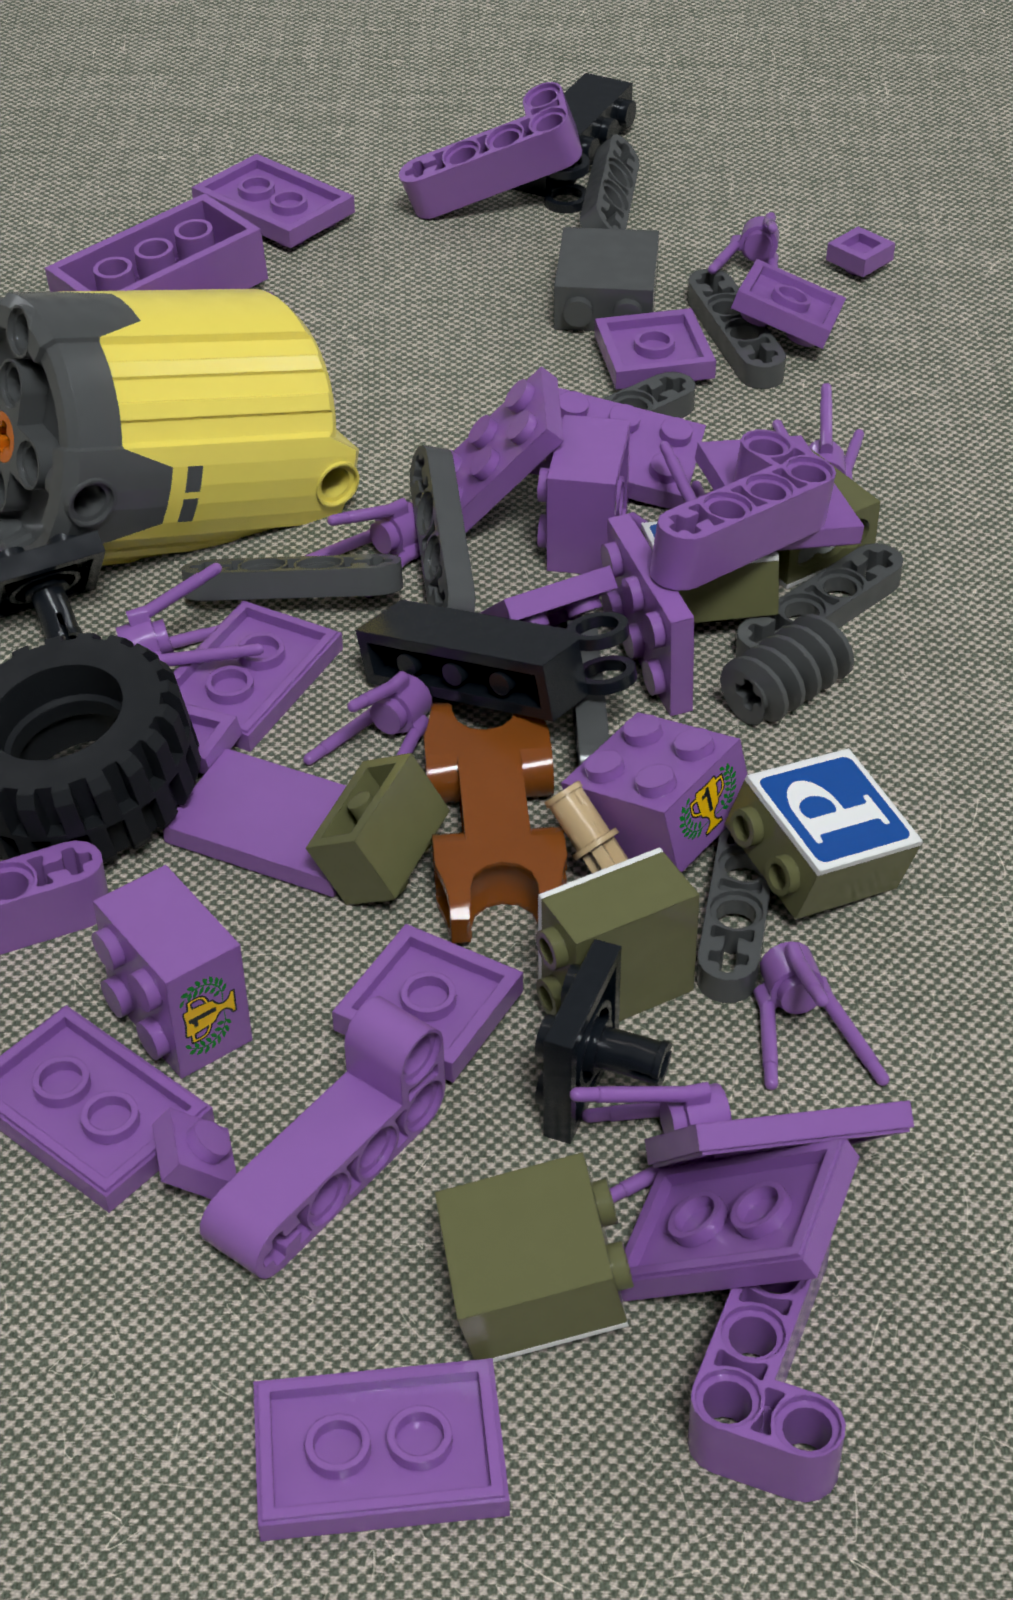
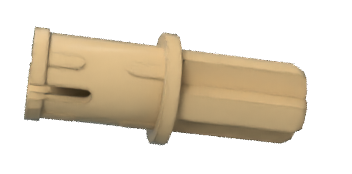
[544,781,628,874]

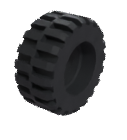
[0,633,201,863]

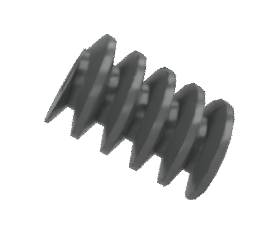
[720,614,855,725]

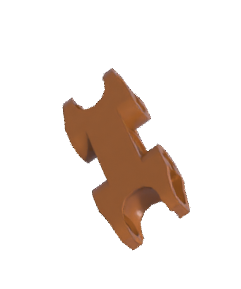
[424,703,567,943]

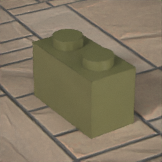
[306,753,450,905]

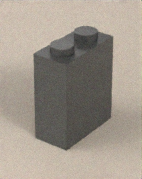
[554,227,659,331]

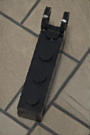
[512,73,636,214]
[355,600,637,722]

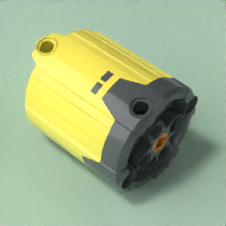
[0,289,360,566]

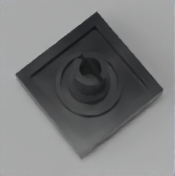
[0,530,106,640]
[535,939,672,1144]

